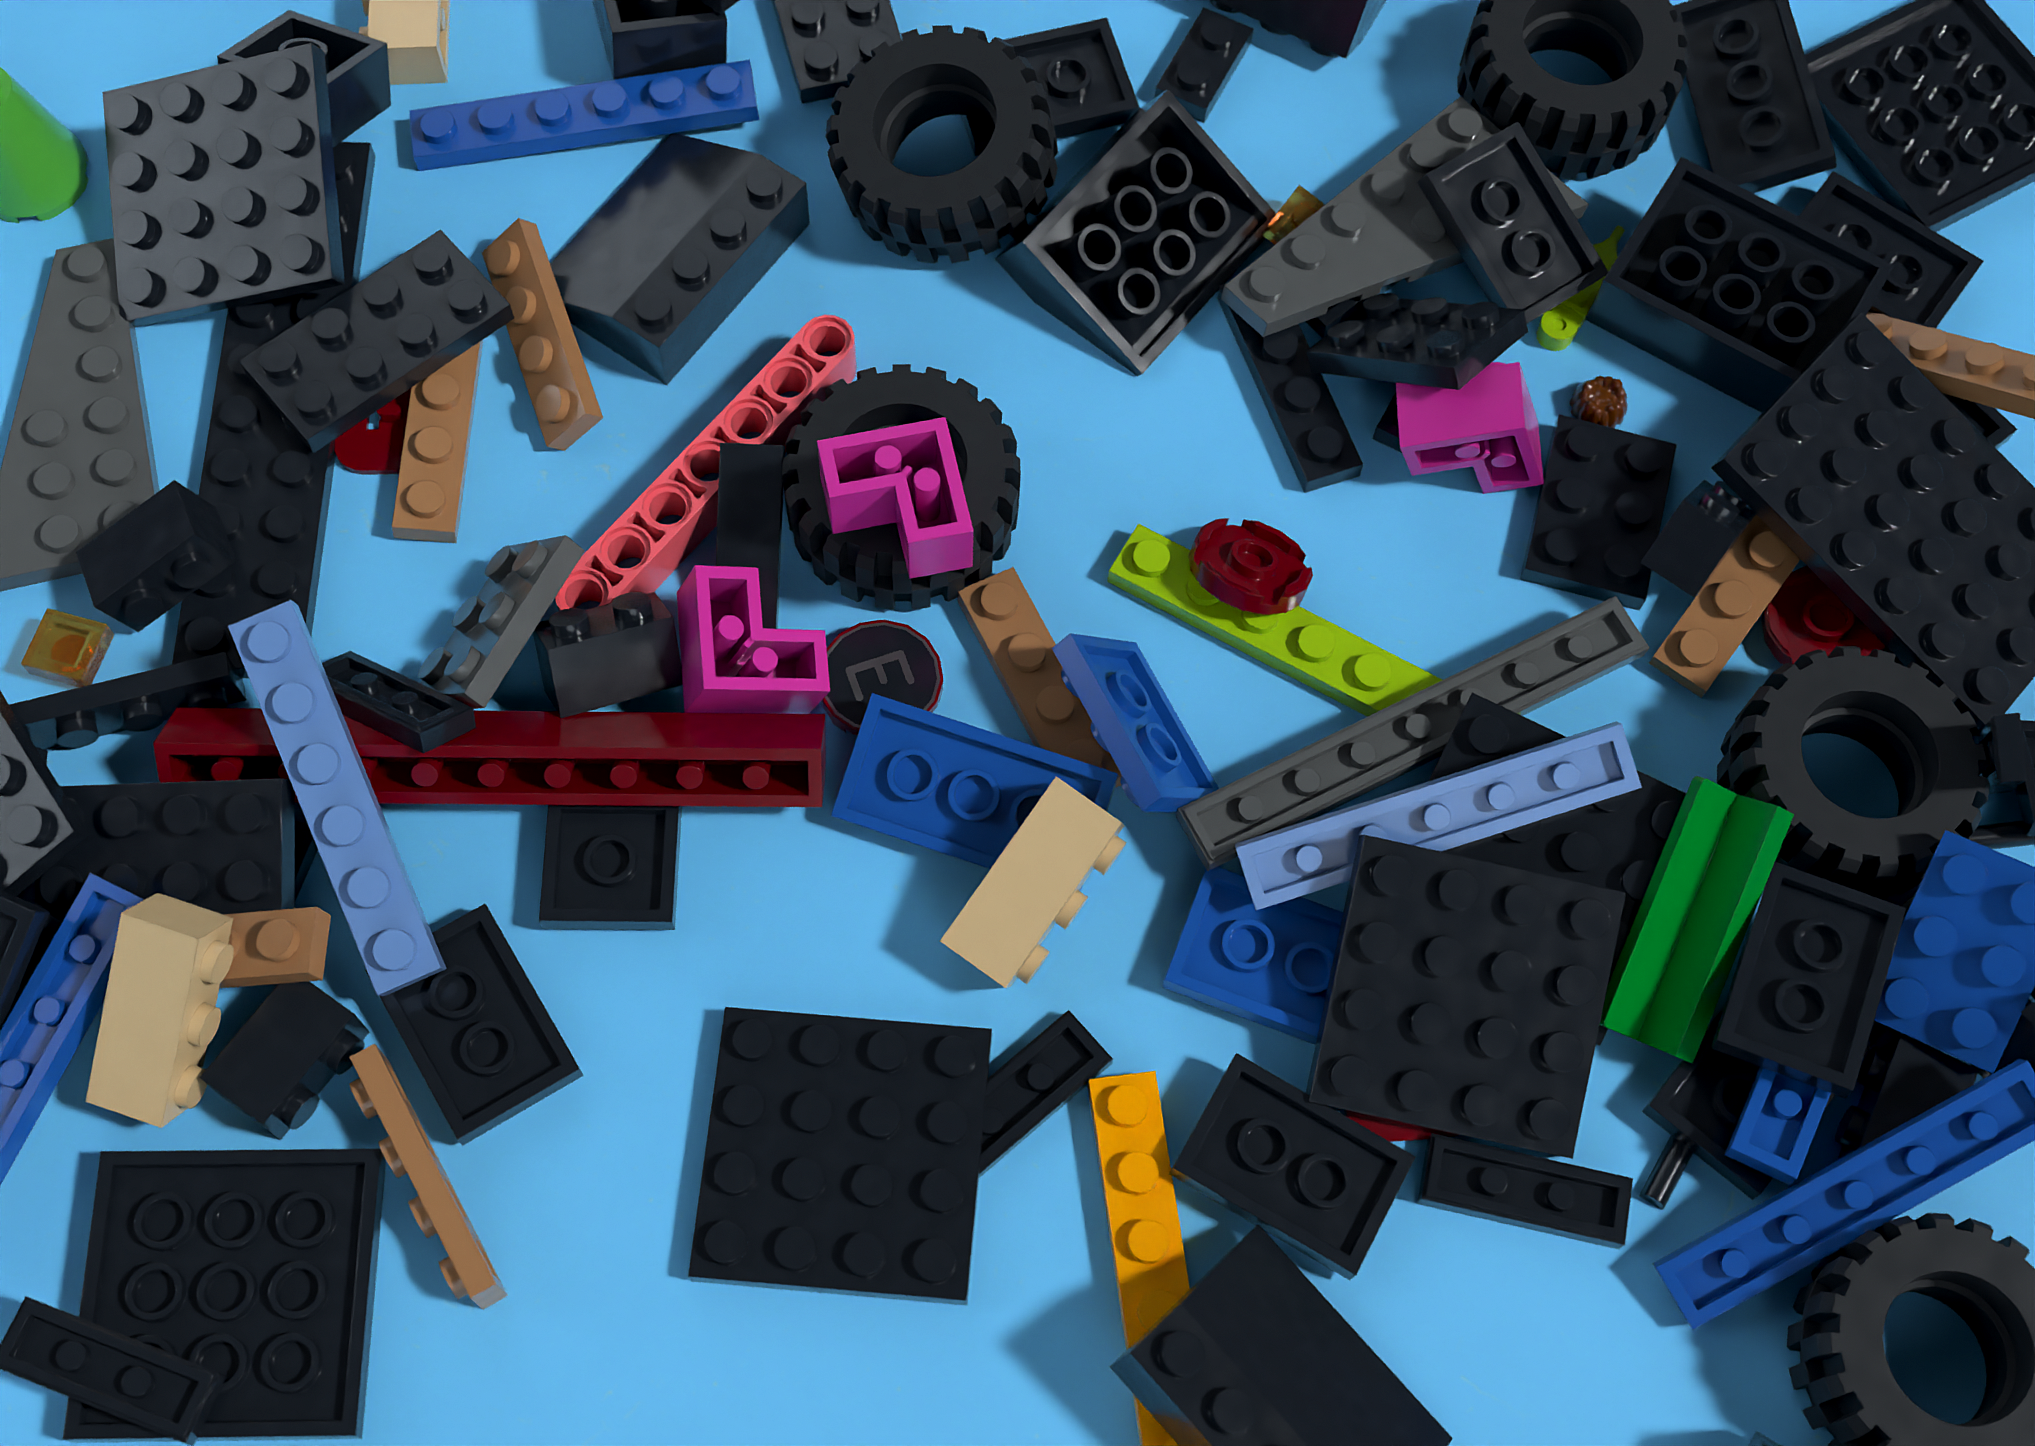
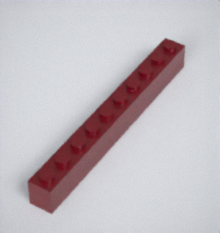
[153,708,826,807]

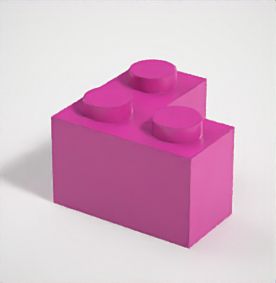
[1396,362,1544,494]
[817,417,974,579]
[677,565,830,714]

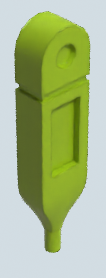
[1536,226,1625,351]

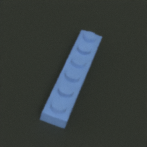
[228,600,446,996]
[1234,721,1642,910]

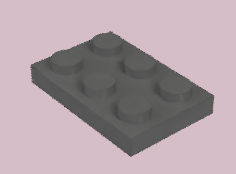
[418,535,585,709]

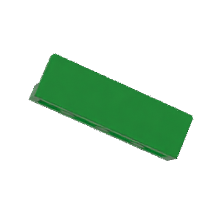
[1600,776,1794,1063]

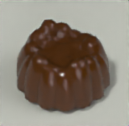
[1569,376,1628,428]

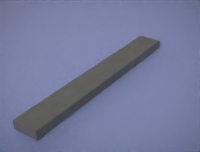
[1176,596,1650,871]

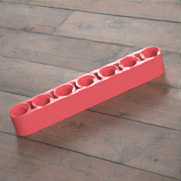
[555,315,857,611]

